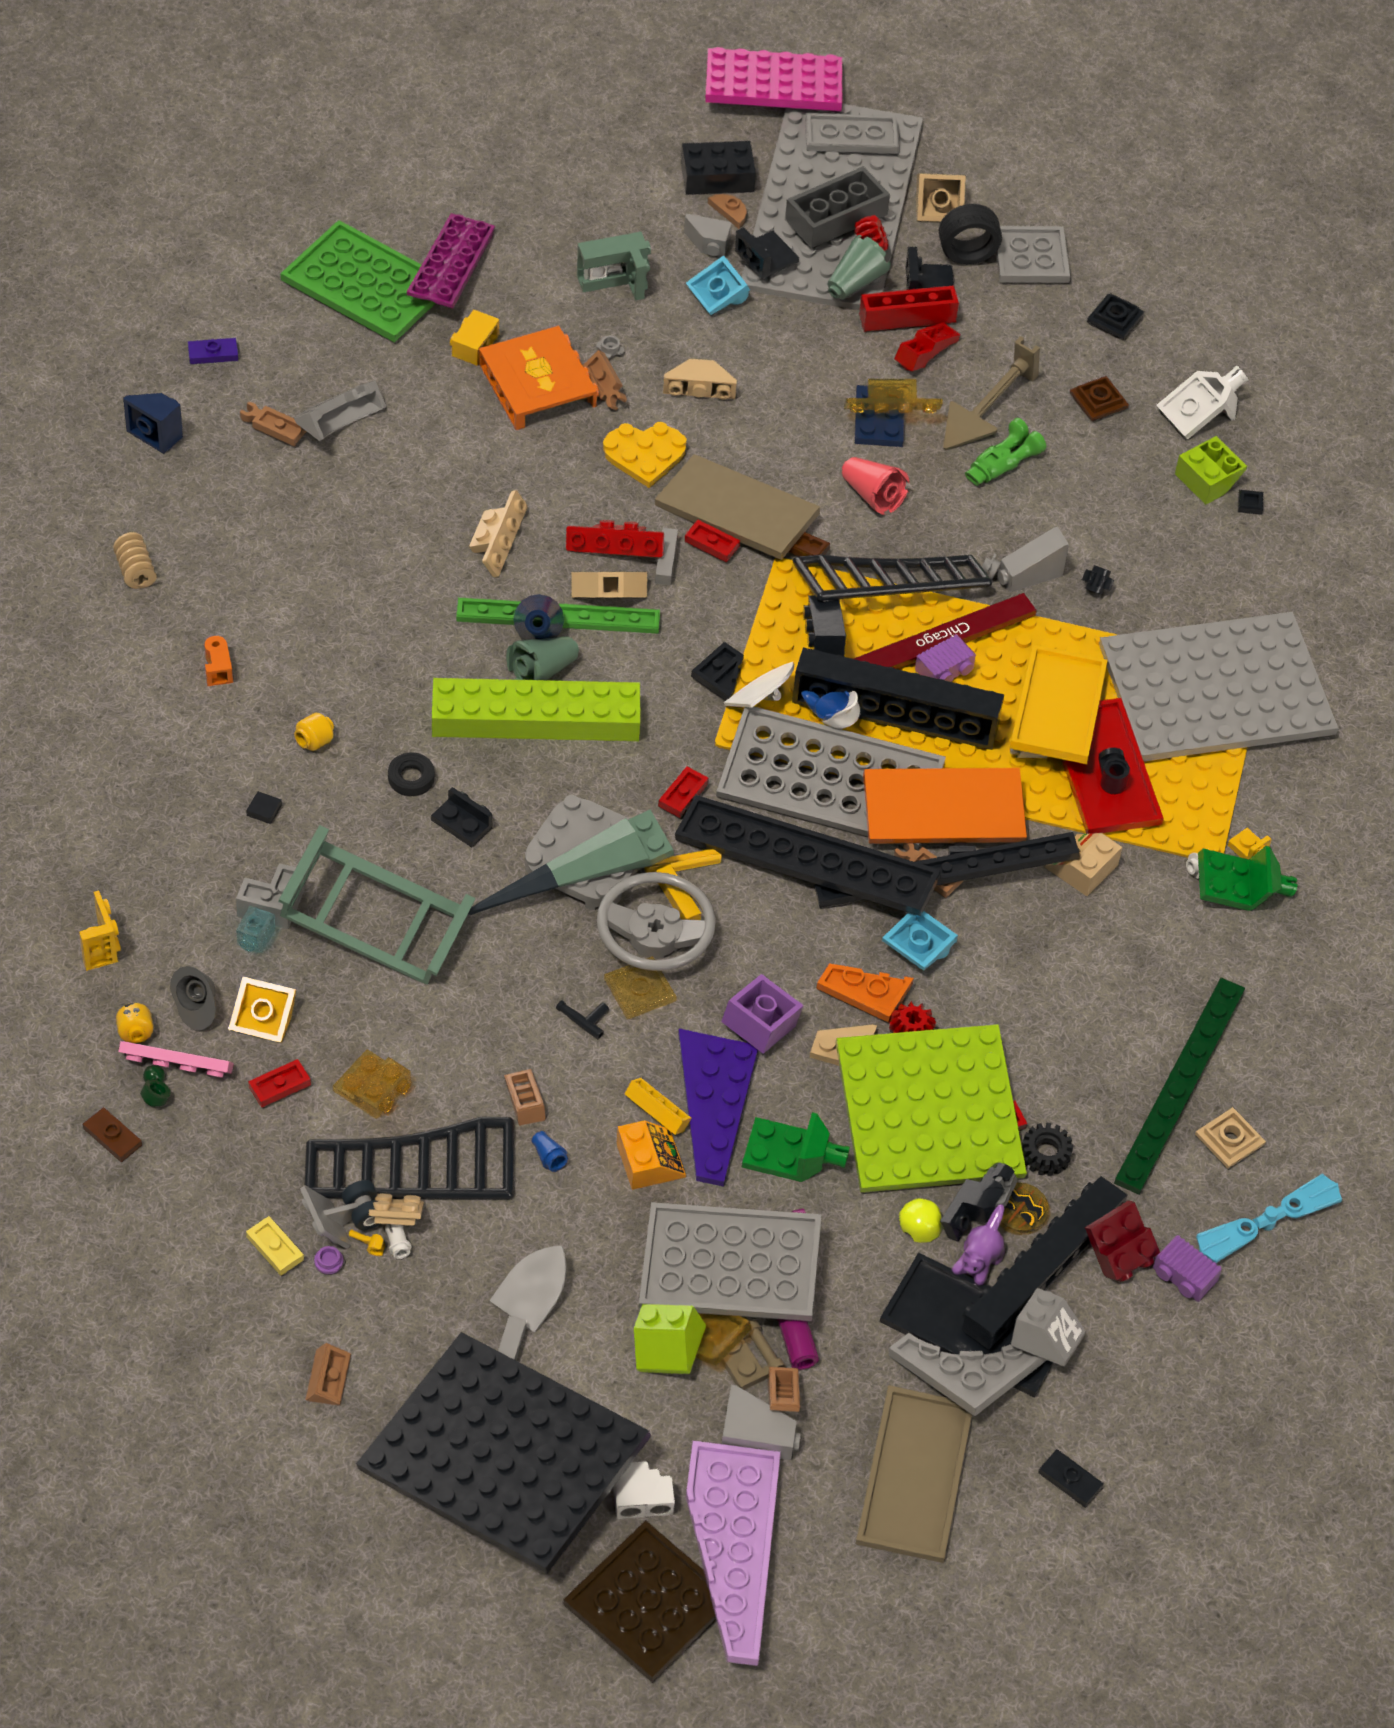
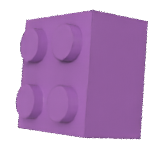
[721,974,804,1054]

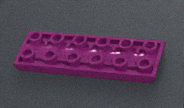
[406,213,495,309]

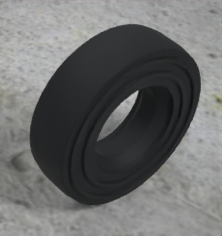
[388,752,435,796]

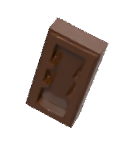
[788,532,830,556]
[83,1107,142,1162]

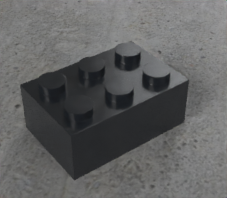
[681,141,756,195]

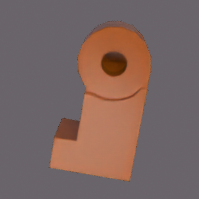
[204,636,233,686]

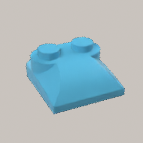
[686,255,750,315]
[882,911,958,971]

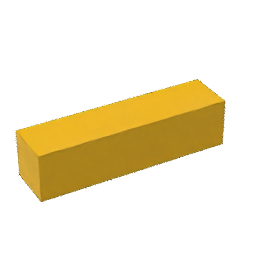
[656,864,701,920]
[625,1078,691,1135]

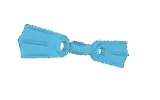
[1196,1174,1342,1263]

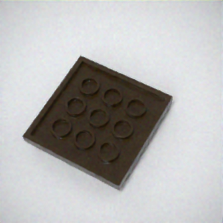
[563,1520,716,1683]

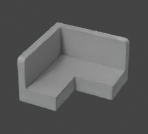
[236,863,306,929]

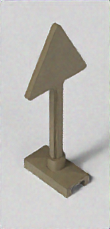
[943,336,1040,450]

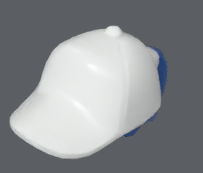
[801,691,860,729]

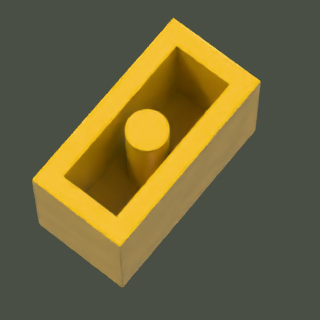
[450,310,499,366]

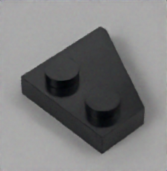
[691,642,744,701]

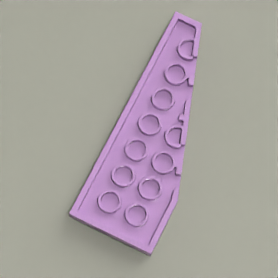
[686,1441,781,1666]

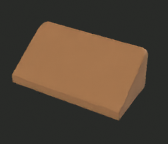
[305,1343,351,1406]

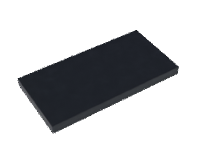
[880,1252,1054,1398]

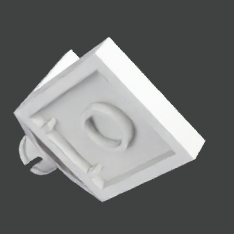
[1156,365,1248,440]

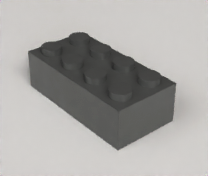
[785,166,890,248]

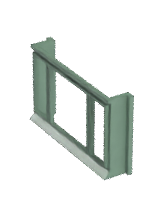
[278,825,476,985]

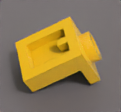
[1227,828,1272,859]

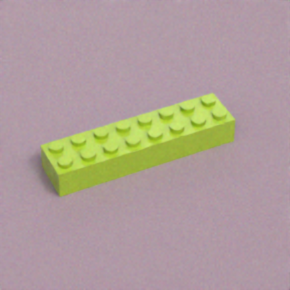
[432,678,640,741]

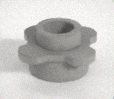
[596,335,624,359]
[982,553,1001,579]

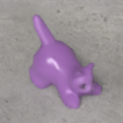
[952,1204,1005,1285]

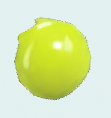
[899,1198,943,1243]

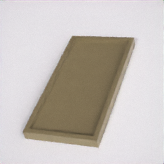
[655,454,820,560]
[856,1385,972,1563]

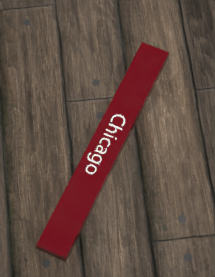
[854,593,1037,669]

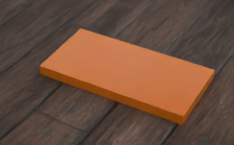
[863,768,1027,844]

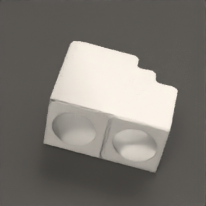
[613,1461,674,1519]

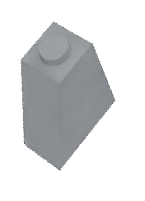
[998,527,1069,593]
[722,1385,801,1460]

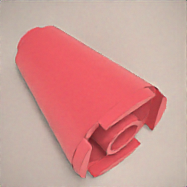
[842,457,909,515]

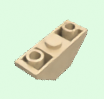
[663,359,737,399]
[571,572,647,597]

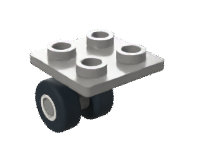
[300,1180,381,1249]

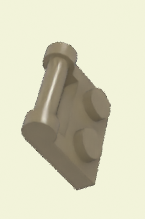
[712,1320,786,1390]

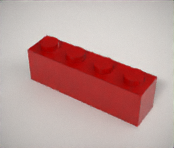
[859,286,959,331]

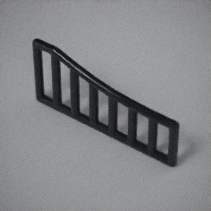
[792,555,992,601]
[304,1117,514,1200]

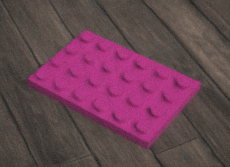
[705,47,842,111]

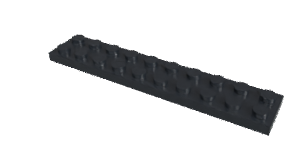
[675,795,941,916]

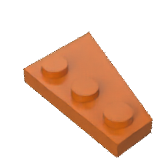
[816,963,914,1023]

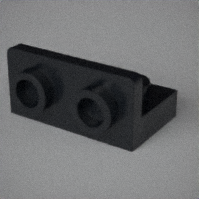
[431,787,492,848]

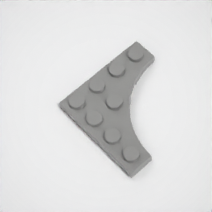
[889,1333,1046,1416]

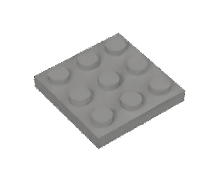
[996,226,1070,283]

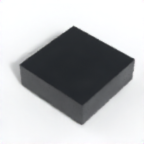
[1238,489,1263,515]
[246,791,282,824]

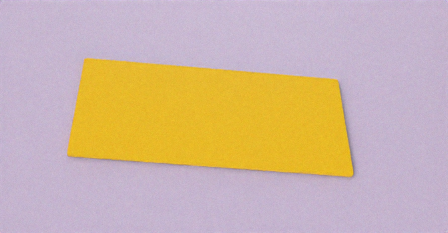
[715,558,1247,858]

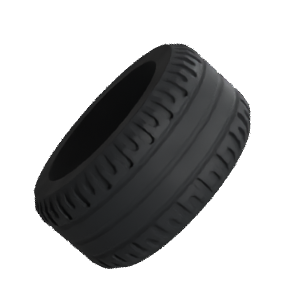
[939,204,1002,265]

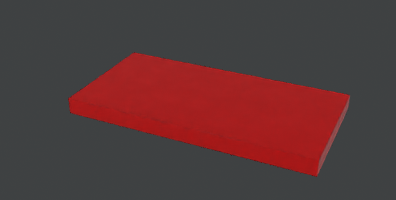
[1061,698,1164,834]

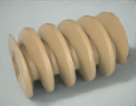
[113,532,157,589]

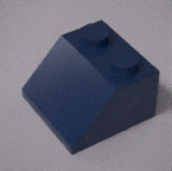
[123,393,183,454]

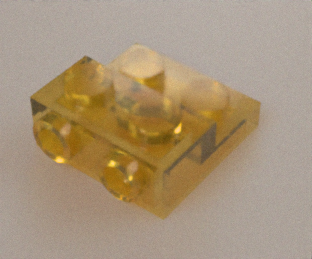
[332,1049,412,1119]

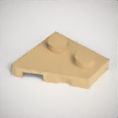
[810,1025,877,1066]

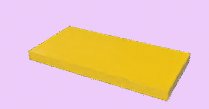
[1010,645,1108,764]

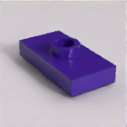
[188,338,238,365]

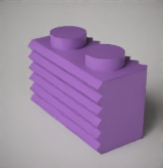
[915,634,976,682]
[1153,1235,1222,1302]

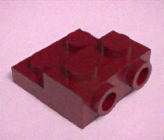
[1085,1200,1160,1281]

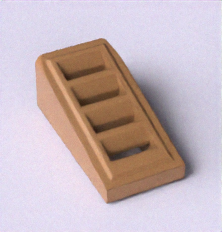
[504,1069,546,1126]
[768,1367,800,1412]

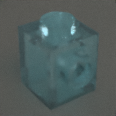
[236,906,276,953]

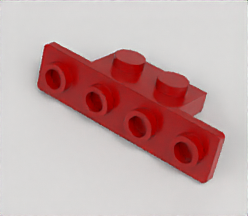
[566,520,664,557]

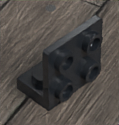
[735,227,799,279]
[905,247,954,290]

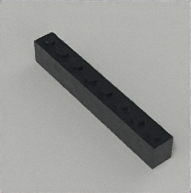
[962,1176,1128,1350]

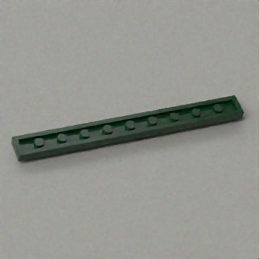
[1114,977,1245,1195]

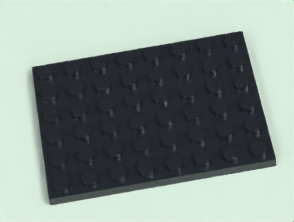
[356,1332,651,1574]

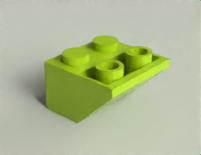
[1175,436,1247,505]

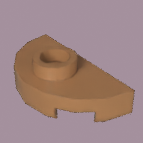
[708,194,747,229]

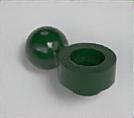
[140,1065,171,1107]

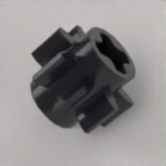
[1082,565,1114,595]

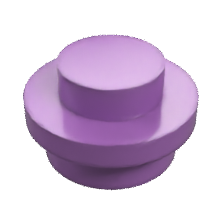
[314,1246,343,1274]

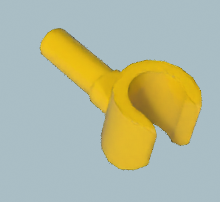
[348,1229,385,1257]

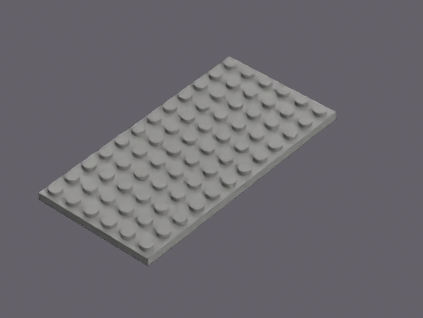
[742,104,923,310]

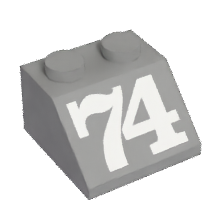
[1011,1288,1085,1367]

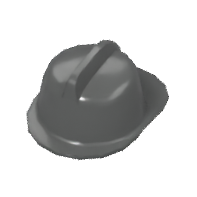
[170,966,217,1031]

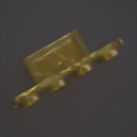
[844,379,943,413]

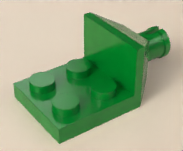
[1198,846,1298,911]
[742,1112,850,1182]

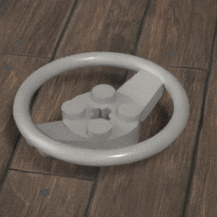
[597,872,715,971]

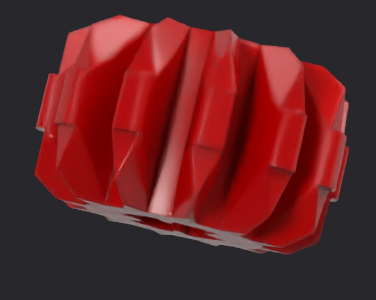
[855,215,888,251]
[889,1001,936,1033]

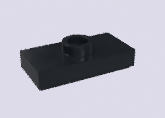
[1038,1449,1104,1508]

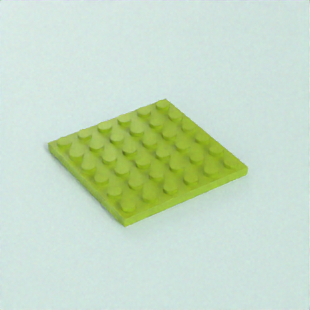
[836,1024,1027,1193]

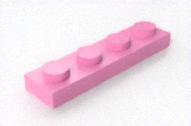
[119,1041,234,1078]

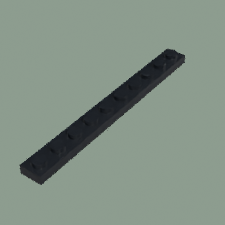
[814,832,1080,908]

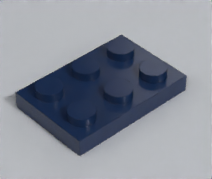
[854,385,904,447]

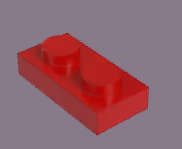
[684,520,740,562]
[658,766,709,818]
[248,1059,311,1108]

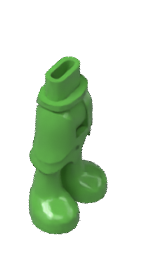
[965,418,1046,486]

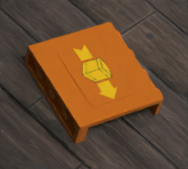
[479,326,599,430]

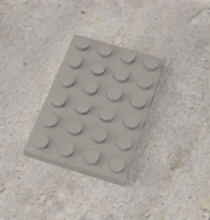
[639,1202,822,1321]

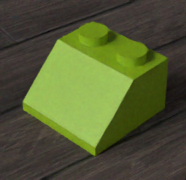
[634,1304,706,1374]

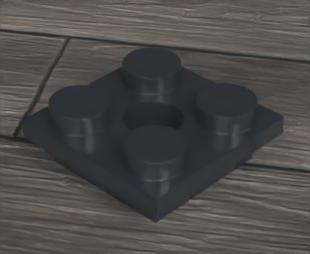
[1087,293,1145,340]

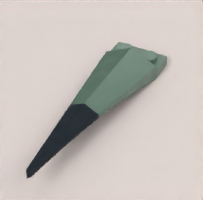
[468,809,674,915]

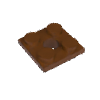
[1069,376,1129,421]

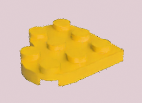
[603,422,687,488]

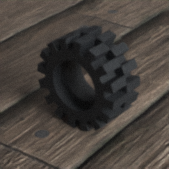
[1022,1123,1073,1176]

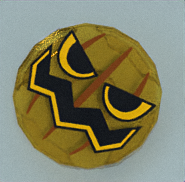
[999,1183,1049,1235]

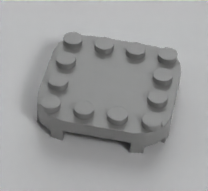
[525,795,639,910]

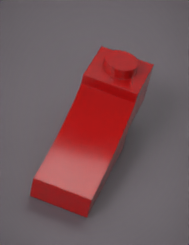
[894,322,961,371]

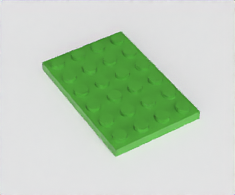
[280,220,436,342]

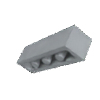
[655,528,678,586]
[498,1316,526,1360]

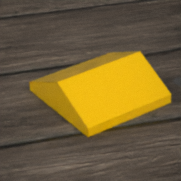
[228,977,296,1043]

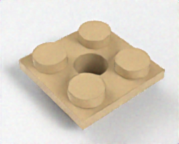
[1195,1107,1266,1169]
[369,1194,424,1226]

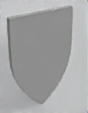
[490,1246,567,1333]

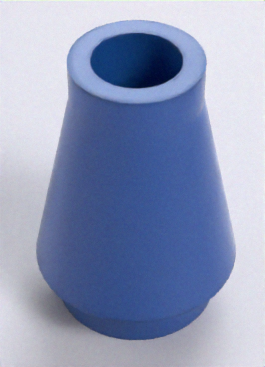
[532,1131,568,1171]

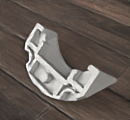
[294,380,386,441]

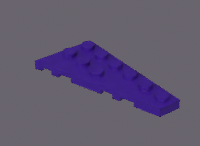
[678,1028,758,1187]

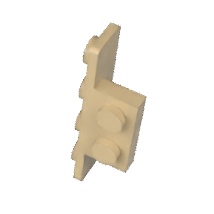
[469,490,527,577]

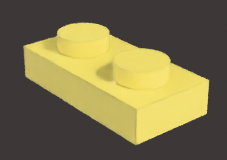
[246,1216,304,1276]

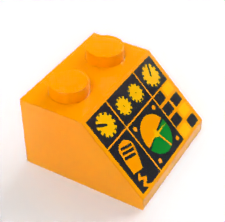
[616,1120,686,1190]

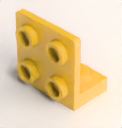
[79,890,121,971]

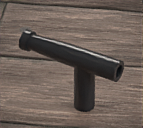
[556,1000,609,1040]

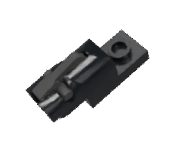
[940,1162,1018,1241]

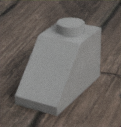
[684,213,732,257]

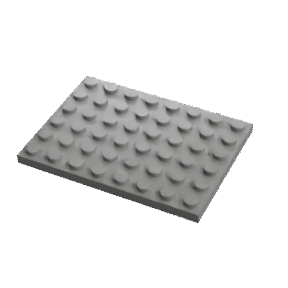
[1099,612,1338,761]

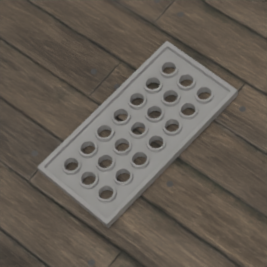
[716,706,946,850]

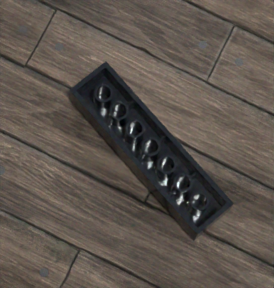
[792,647,1004,750]

